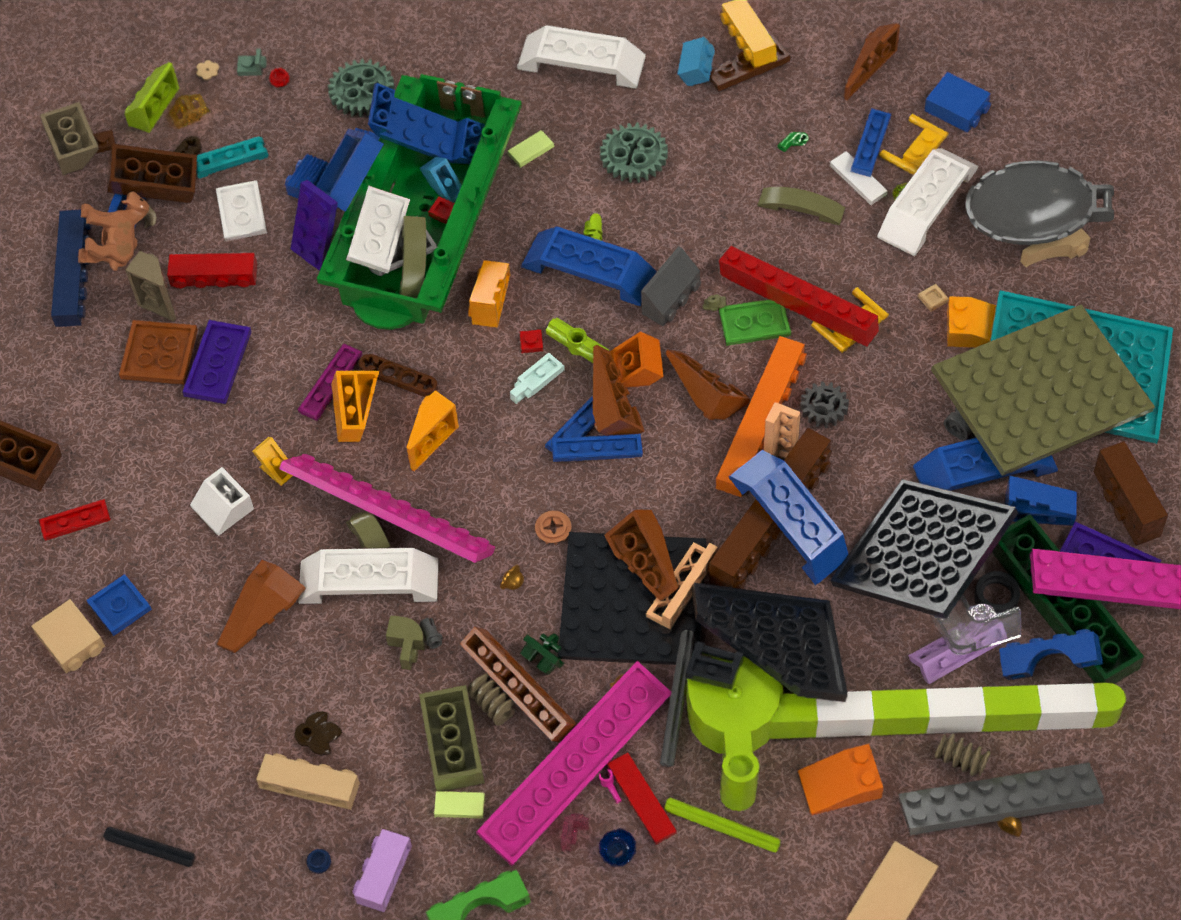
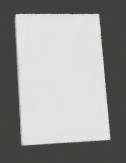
[216,180,267,241]

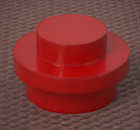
[269,68,290,87]

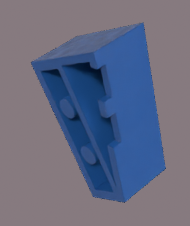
[1005,476,1077,526]

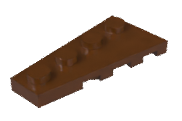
[709,32,791,92]

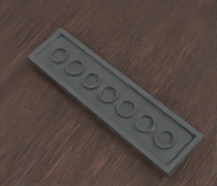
[899,762,1104,835]

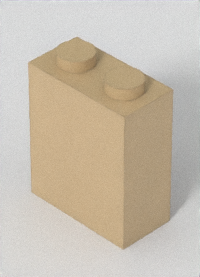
[31,599,105,674]

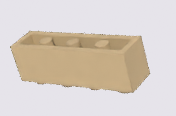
[256,753,360,810]

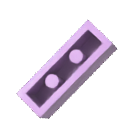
[353,829,412,912]

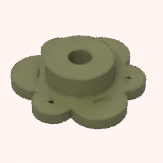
[703,294,726,311]

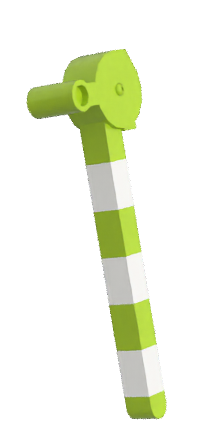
[686,652,1126,811]

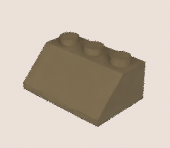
[40,102,99,175]
[126,251,176,322]

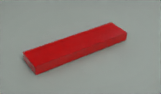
[607,752,677,845]

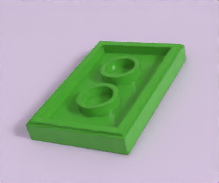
[719,299,791,346]

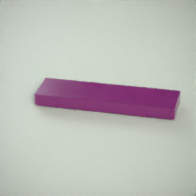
[298,343,363,421]

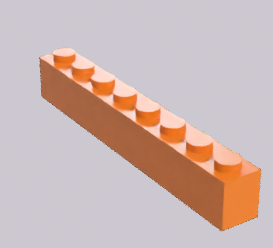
[716,336,807,497]

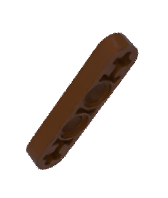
[359,354,438,397]

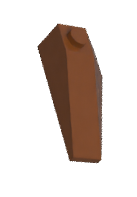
[844,23,900,100]
[593,345,645,436]
[666,349,751,420]
[604,510,678,601]
[217,560,306,653]

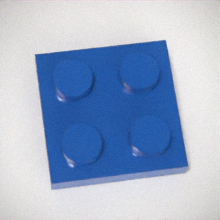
[86,574,152,636]

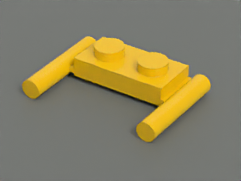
[879,114,948,175]
[811,287,889,353]

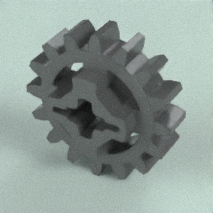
[800,381,849,428]

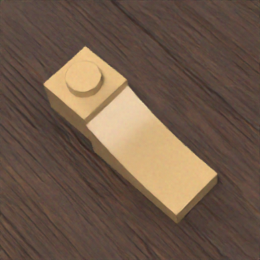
[1020,228,1090,267]

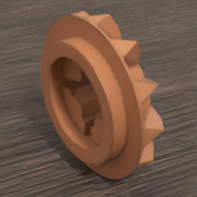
[535,511,571,545]

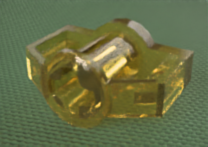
[169,94,210,129]

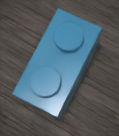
[678,37,715,86]

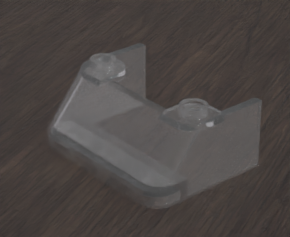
[930,564,1021,655]

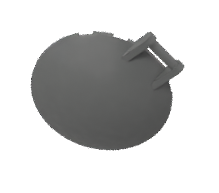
[966,161,1114,245]

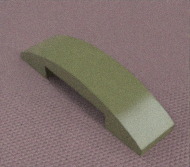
[758,187,845,225]
[400,216,426,299]

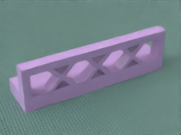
[908,613,1008,684]

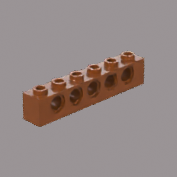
[460,627,577,742]

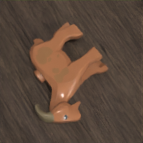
[78,192,156,271]

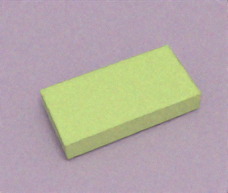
[508,130,554,168]
[434,791,485,818]

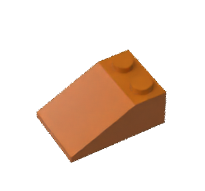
[798,744,883,815]

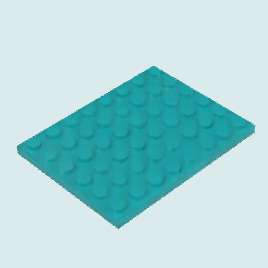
[990,290,1173,444]

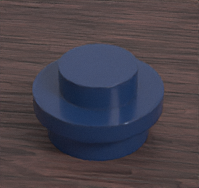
[307,849,331,874]

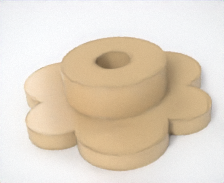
[197,60,219,80]

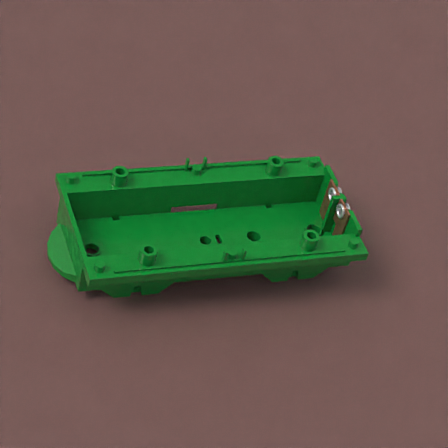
[317,74,522,330]

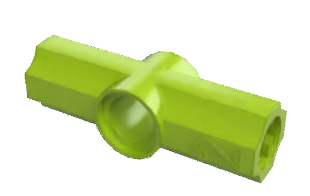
[546,318,609,363]

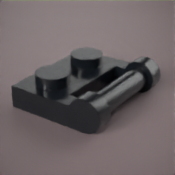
[685,641,744,690]

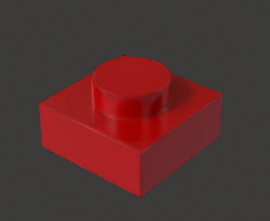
[428,196,455,224]
[520,330,543,353]

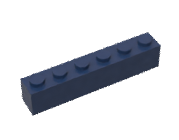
[51,209,92,327]

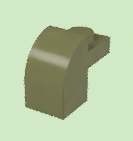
[346,511,390,549]
[386,615,425,670]

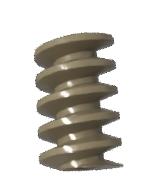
[467,673,515,726]
[935,733,990,777]

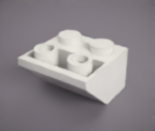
[190,467,254,536]

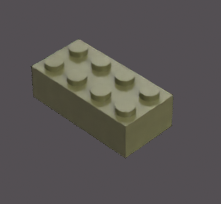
[419,685,484,792]

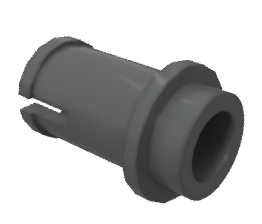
[419,618,443,649]

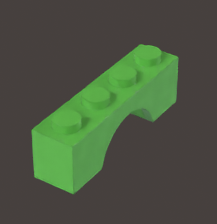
[426,870,530,920]

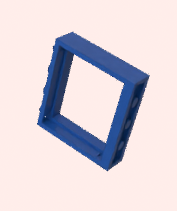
[316,128,383,212]

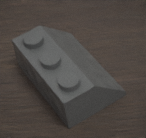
[641,246,701,326]

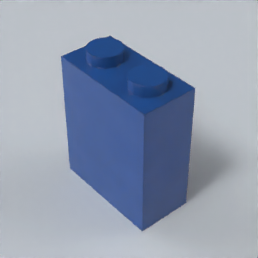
[924,72,991,133]

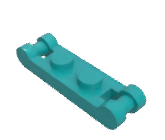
[196,137,269,179]

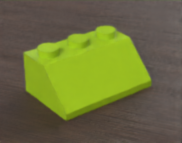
[125,62,180,133]

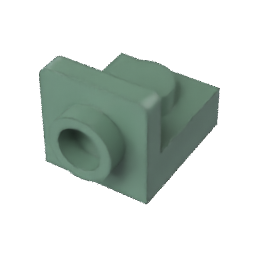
[237,48,267,76]

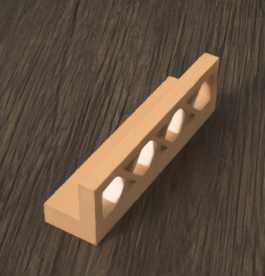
[764,402,800,459]
[646,542,718,629]

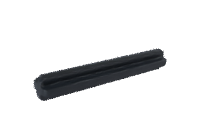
[103,826,195,867]

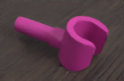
[599,769,622,804]

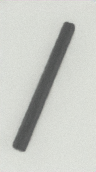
[660,630,695,767]

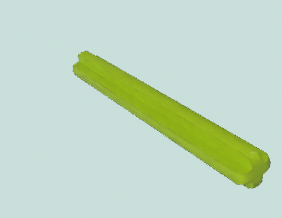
[665,798,780,853]

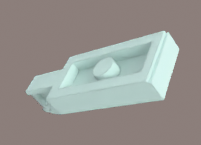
[510,353,565,404]

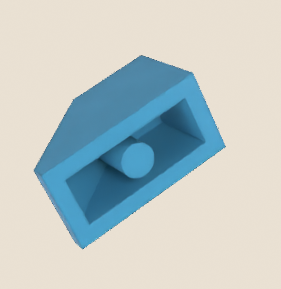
[420,157,462,203]

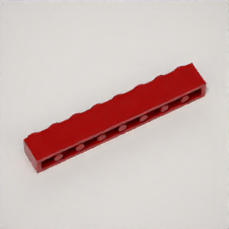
[719,246,879,347]

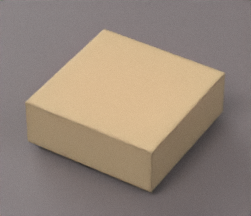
[918,284,949,312]

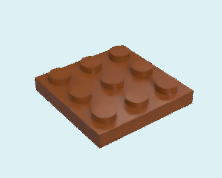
[119,320,198,385]

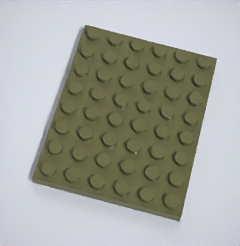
[931,304,1155,476]

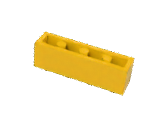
[720,0,777,68]

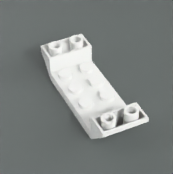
[517,26,646,88]
[877,148,978,256]
[298,548,439,604]

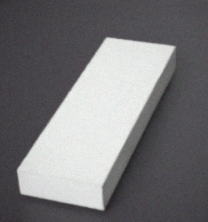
[830,151,887,205]

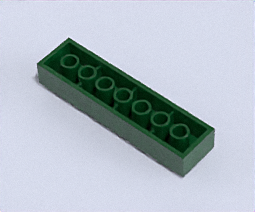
[992,514,1144,684]

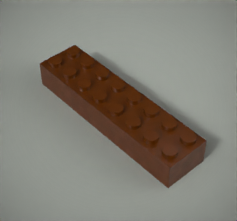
[709,428,832,589]

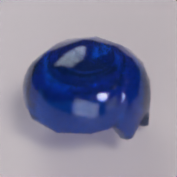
[599,828,636,867]

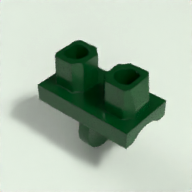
[520,633,565,675]

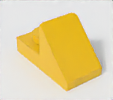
[252,437,293,486]

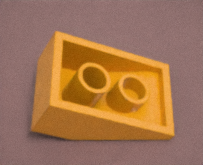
[947,296,996,348]
[406,390,459,471]

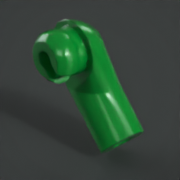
[777,132,809,152]

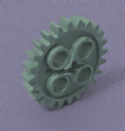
[328,59,395,117]
[600,123,668,183]

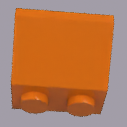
[610,331,664,388]

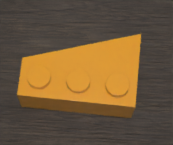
[468,260,510,328]
[331,371,379,442]

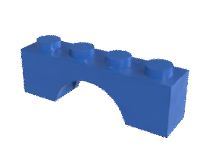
[999,629,1103,680]

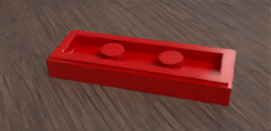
[39,499,111,541]

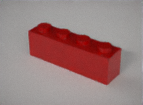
[167,253,257,289]

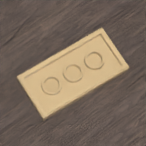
[846,841,938,920]

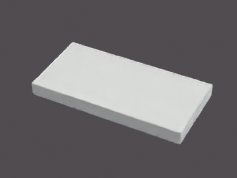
[346,186,410,273]

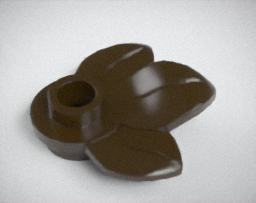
[294,711,342,755]

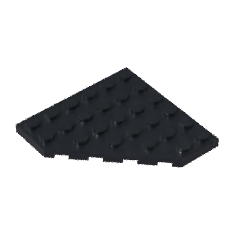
[692,583,848,702]

